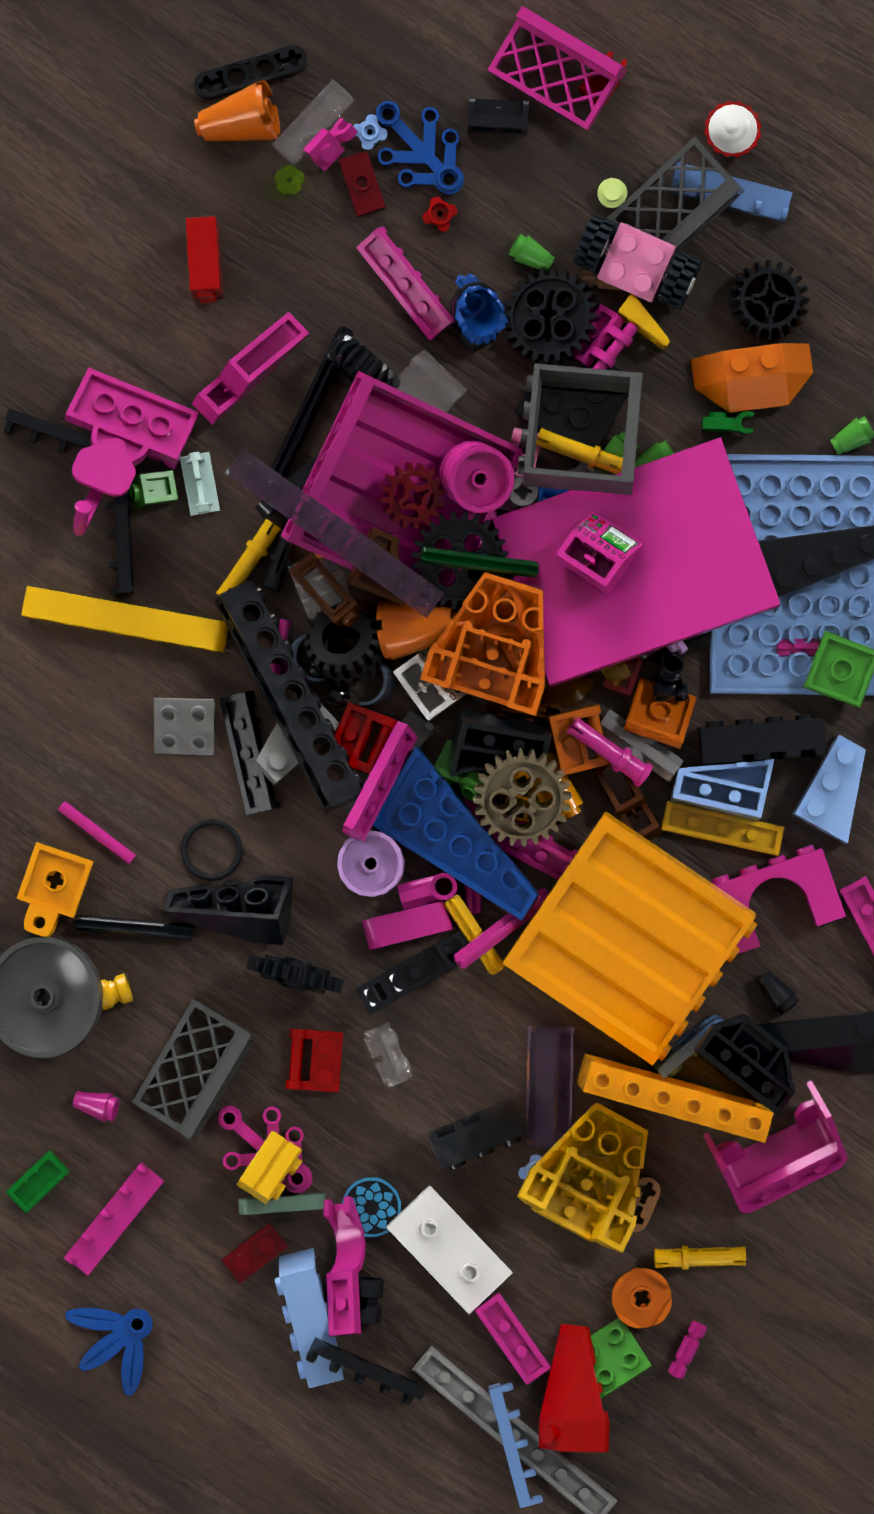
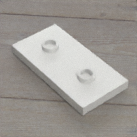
[386,1185,513,1314]

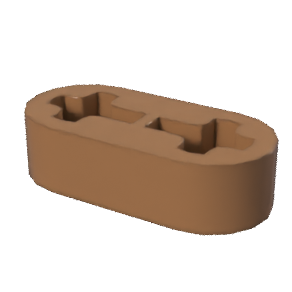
[633,1176,661,1232]

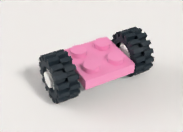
[573,214,702,311]

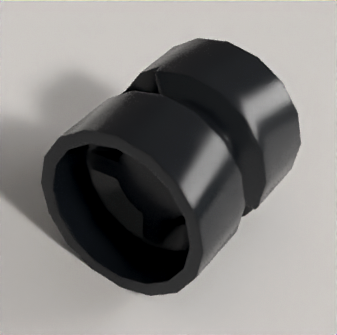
[359,1276,384,1324]

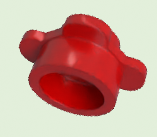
[422,197,457,232]

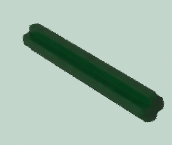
[420,547,539,578]

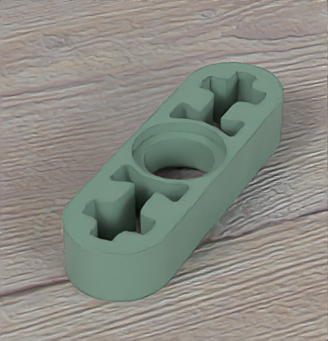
[238,1192,326,1215]

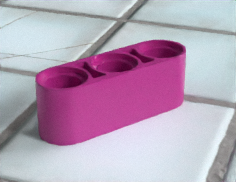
[362,900,454,950]

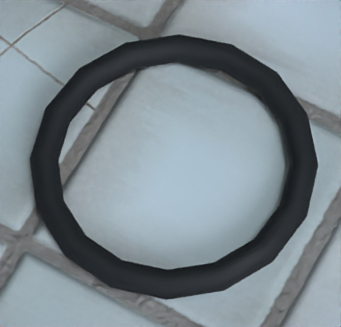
[181,819,243,881]

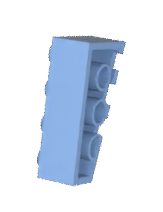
[275,1248,344,1388]

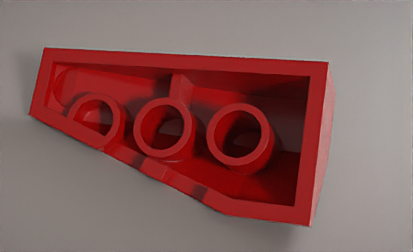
[539,1324,610,1452]

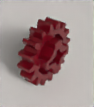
[378,462,446,529]

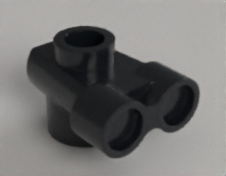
[652,653,689,702]

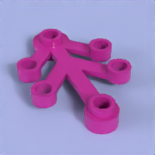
[218,1105,312,1193]

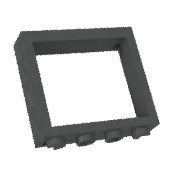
[518,363,643,495]

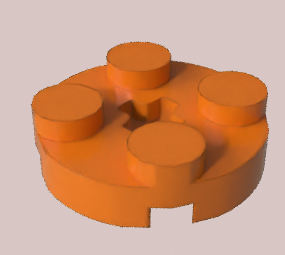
[612,1267,672,1328]

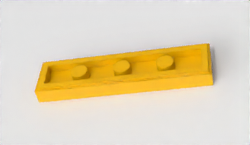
[661,801,785,856]

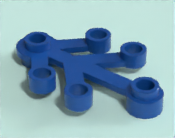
[376,101,464,195]

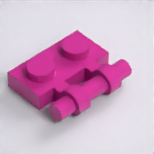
[572,304,638,370]

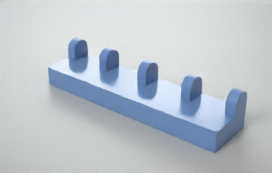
[669,162,793,223]
[488,1383,543,1508]

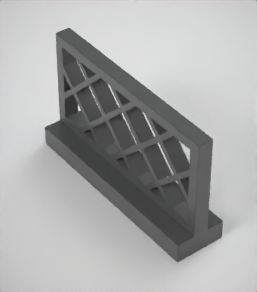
[606,136,745,258]
[132,999,257,1140]

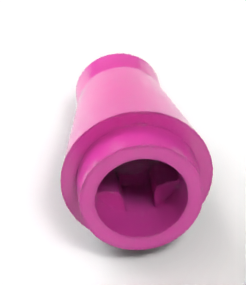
[73,1091,120,1123]

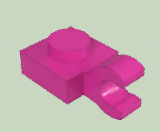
[303,118,358,172]

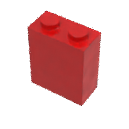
[186,216,224,304]

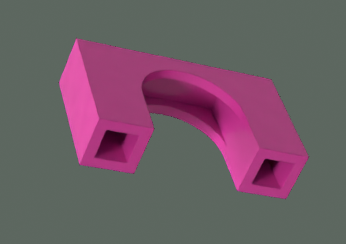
[711,844,846,954]

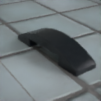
[355,930,468,1015]

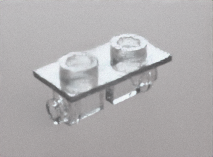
[364,1022,412,1088]

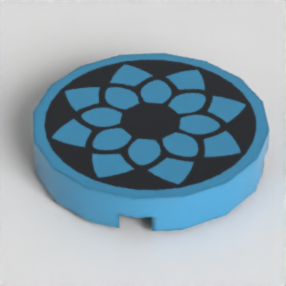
[342,1177,401,1237]

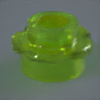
[275,165,304,194]

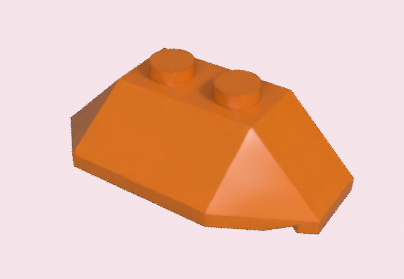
[690,343,813,413]

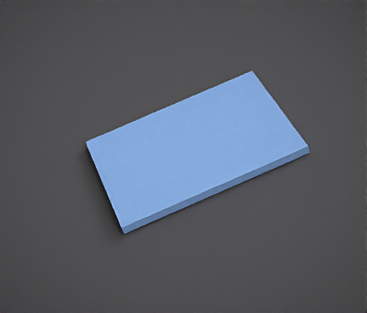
[709,454,874,696]

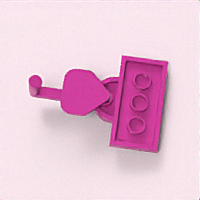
[65,367,199,536]

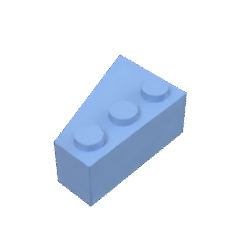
[792,735,866,844]

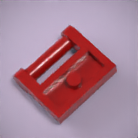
[335,702,397,775]
[285,1028,344,1093]

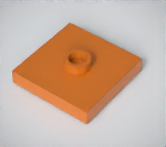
[623,677,697,749]

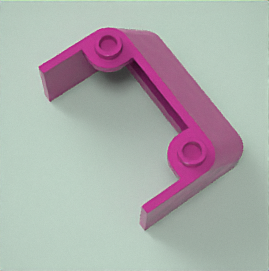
[703,1080,848,1213]

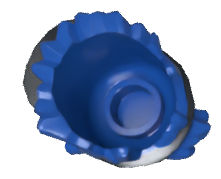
[451,274,508,349]

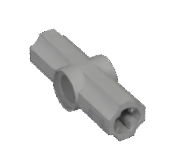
[600,710,683,782]

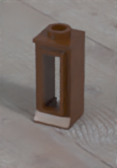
[289,552,363,630]

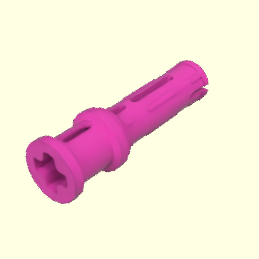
[566,717,653,787]

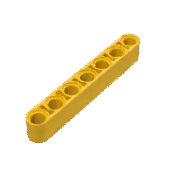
[21,586,229,653]

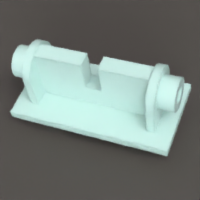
[180,452,220,516]

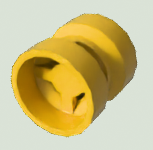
[101,973,133,1010]

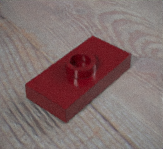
[338,150,386,218]

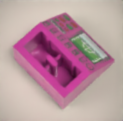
[556,512,644,595]

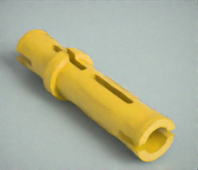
[536,428,623,474]
[216,518,282,595]
[654,1246,746,1270]

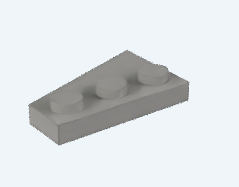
[254,692,339,785]

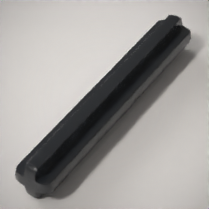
[75,915,194,941]

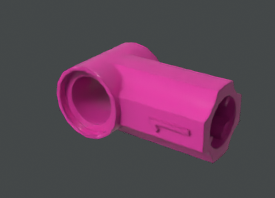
[397,872,458,910]

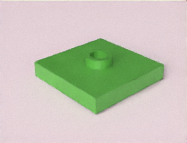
[803,631,874,709]

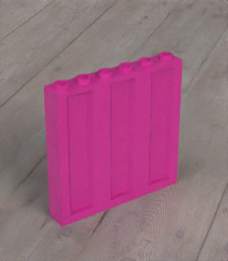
[281,371,524,607]

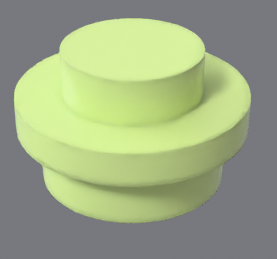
[597,178,627,208]

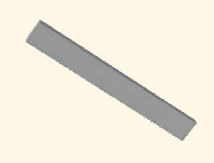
[412,1345,617,1514]

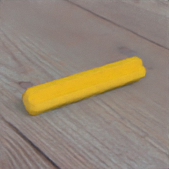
[444,894,504,975]

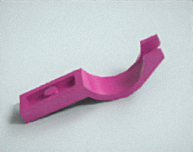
[323,1196,366,1337]

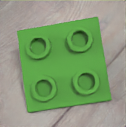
[591,1318,652,1399]

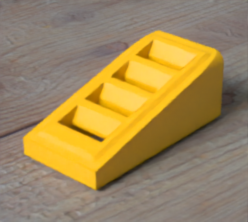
[617,294,670,350]

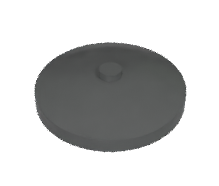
[0,937,103,1058]

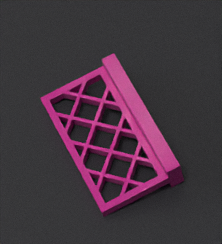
[487,6,627,131]

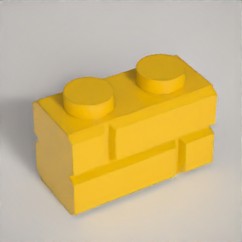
[236,1131,302,1205]

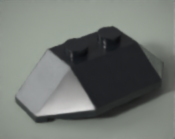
[694,1014,795,1116]

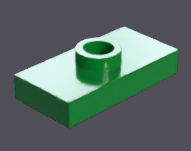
[6,1150,71,1214]

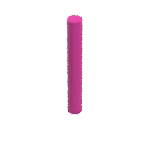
[58,801,136,864]

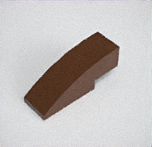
[592,763,662,841]

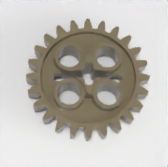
[473,748,572,847]

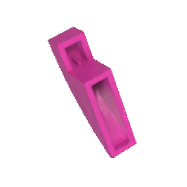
[192,312,309,425]

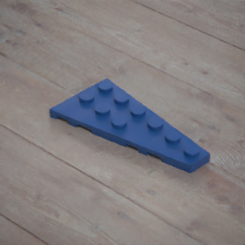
[373,747,539,921]

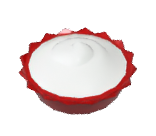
[704,100,762,158]

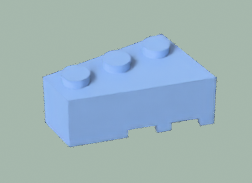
[670,759,774,821]

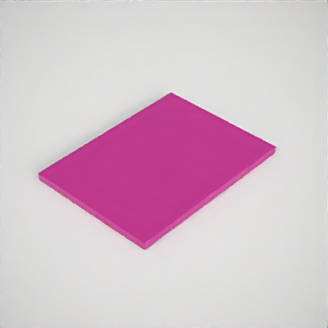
[492,437,781,687]

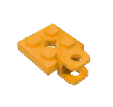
[17,842,94,937]

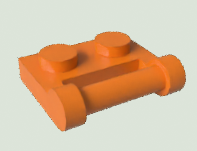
[547,704,611,775]

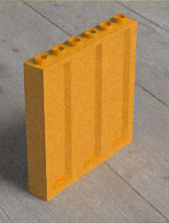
[502,811,757,1066]
[576,1053,774,1143]

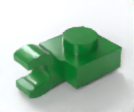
[701,411,754,435]

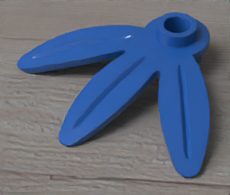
[65,1308,153,1396]

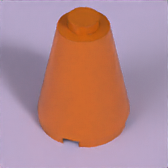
[194,80,280,141]
[376,601,457,661]

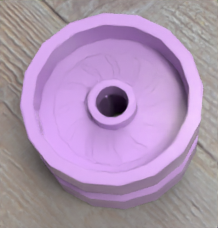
[337,830,405,897]

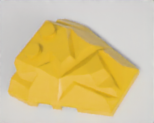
[517,1102,648,1253]

